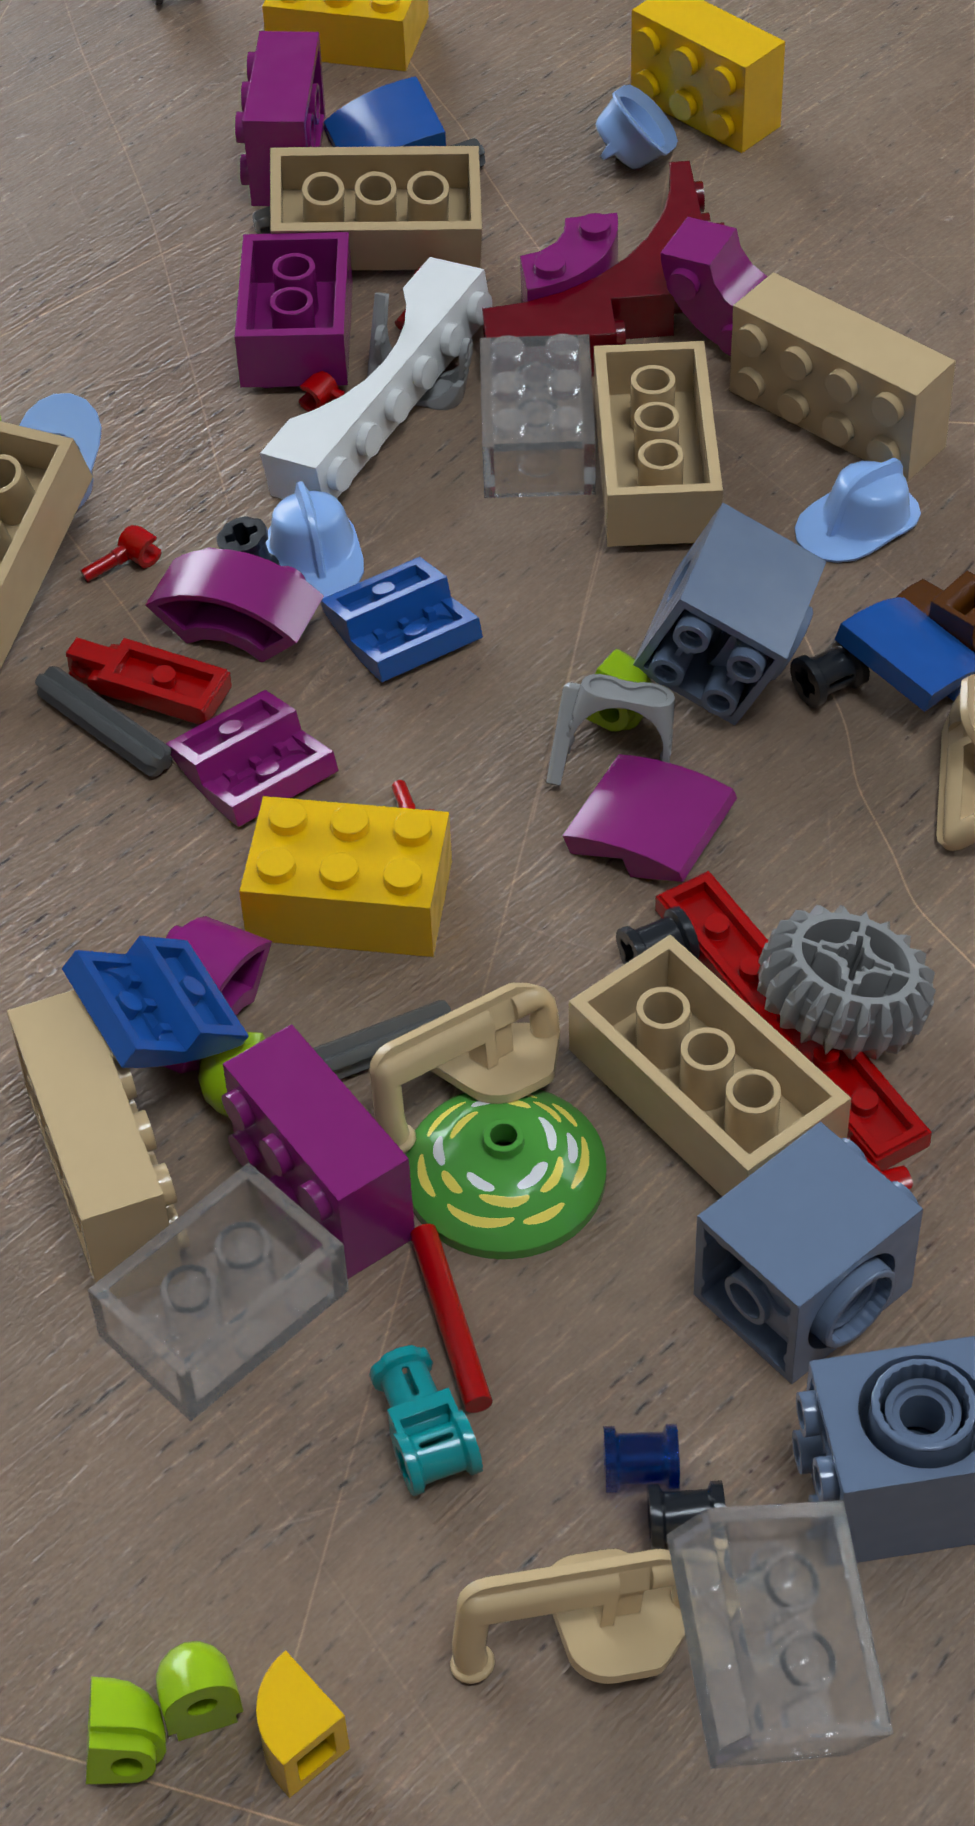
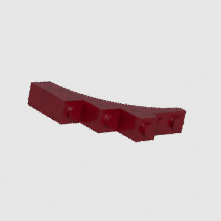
[482,161,725,385]

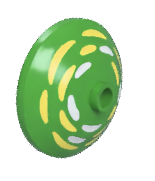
[405,1089,606,1259]

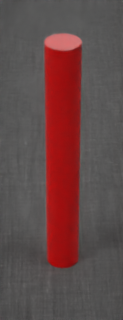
[410,1224,493,1413]

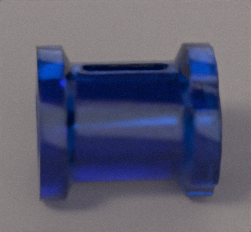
[603,1424,680,1493]

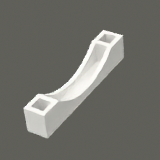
[260,257,492,499]

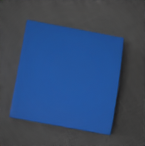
[324,76,446,147]
[321,556,483,682]
[834,597,975,712]
[62,936,249,1068]

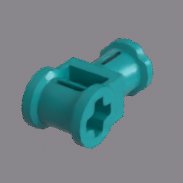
[369,1345,483,1496]

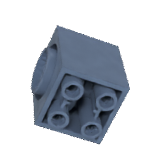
[633,503,827,725]
[694,1121,923,1384]
[792,1336,975,1566]

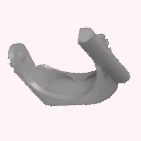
[367,292,473,410]
[546,674,675,786]

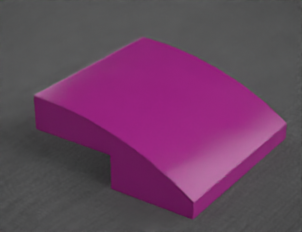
[166,690,339,827]
[562,754,737,882]

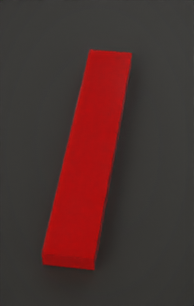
[655,871,932,1171]

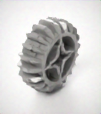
[757,904,936,1060]

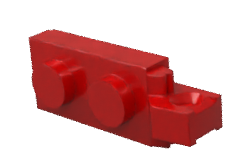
[66,637,232,725]

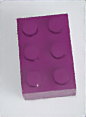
[235,31,326,206]
[234,232,353,388]
[222,1024,415,1279]

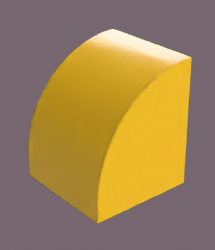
[256,1650,350,1798]

